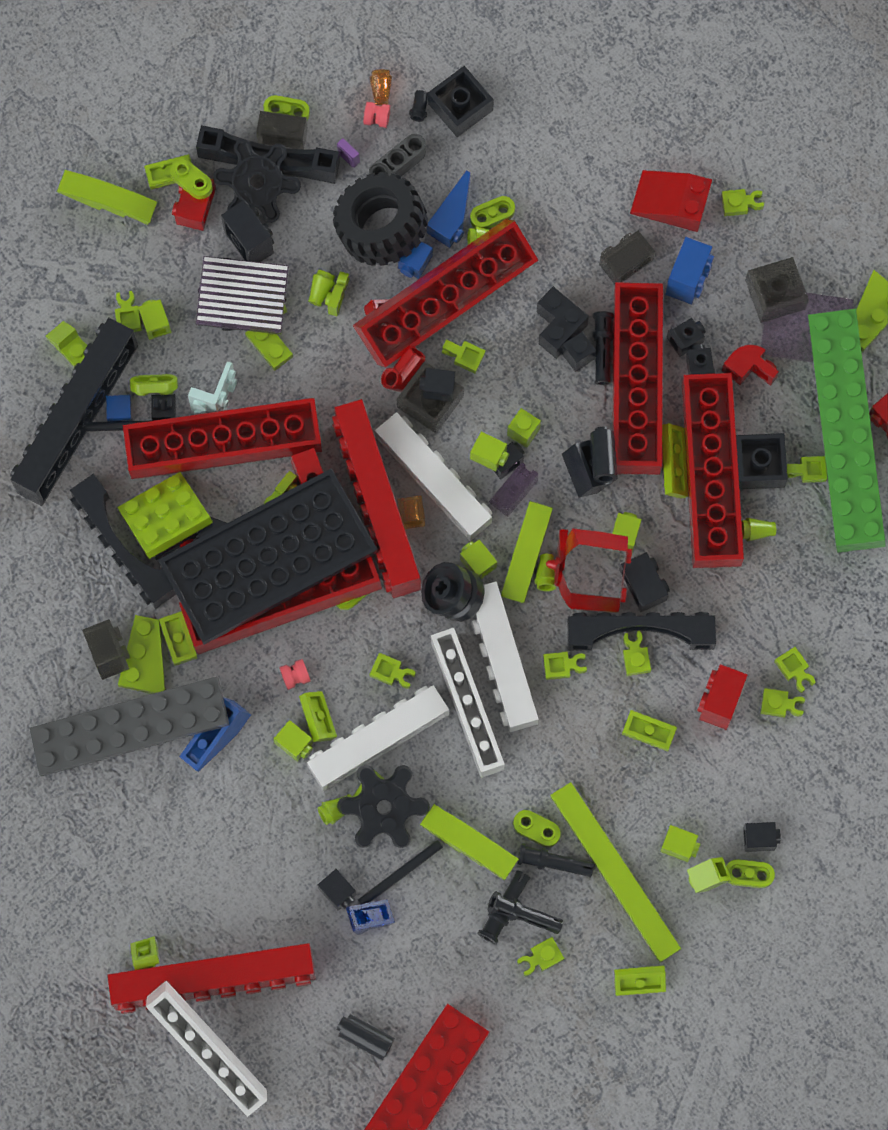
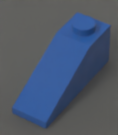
[426,170,470,248]
[179,697,251,772]

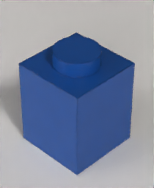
[398,242,433,279]

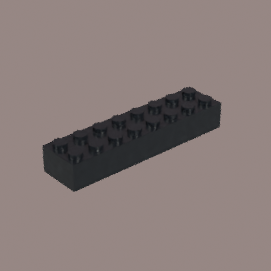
[10,317,138,506]

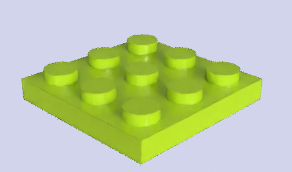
[117,472,213,559]

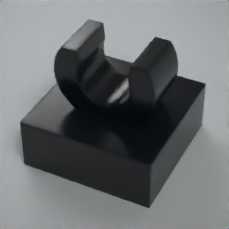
[151,394,176,420]

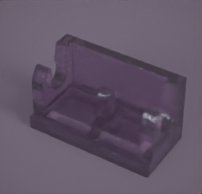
[489,463,538,517]

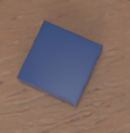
[106,395,132,421]

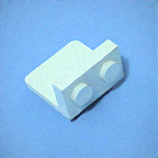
[188,361,237,415]

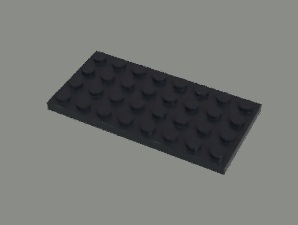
[158,469,378,645]

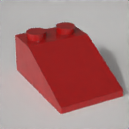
[630,170,712,232]

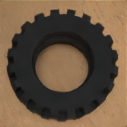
[333,172,428,266]

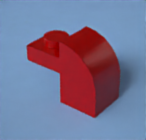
[722,345,779,386]

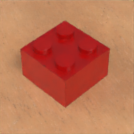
[697,664,748,730]

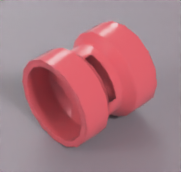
[363,102,390,128]
[279,659,311,690]

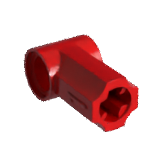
[381,346,426,393]

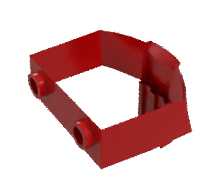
[546,529,632,612]

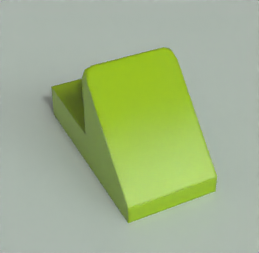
[46,321,88,367]

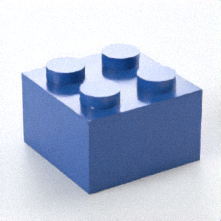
[665,237,714,305]

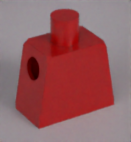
[291,448,323,485]

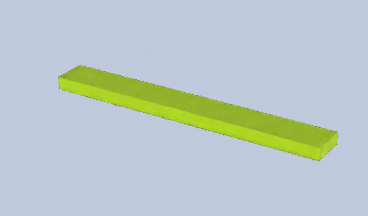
[550,782,681,963]

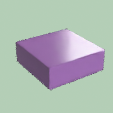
[337,138,360,168]

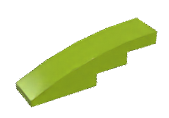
[56,170,157,225]
[501,501,553,603]
[420,804,519,880]

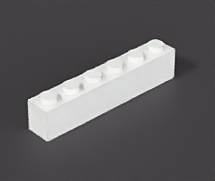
[375,412,492,541]
[472,581,539,732]
[431,628,505,778]
[307,685,449,792]
[146,981,267,1117]

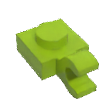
[441,340,486,374]
[787,456,827,483]
[264,470,298,504]

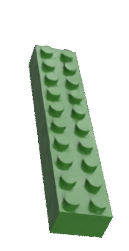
[808,308,886,553]

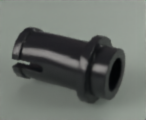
[409,90,428,122]

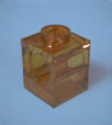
[398,495,425,529]

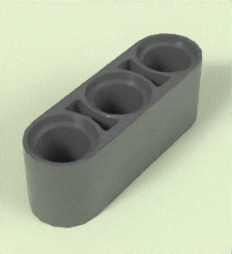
[369,134,426,177]

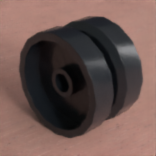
[421,562,485,622]

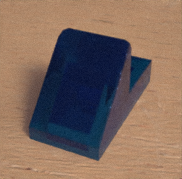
[346,899,395,935]

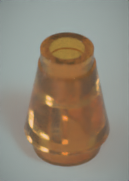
[369,69,392,105]

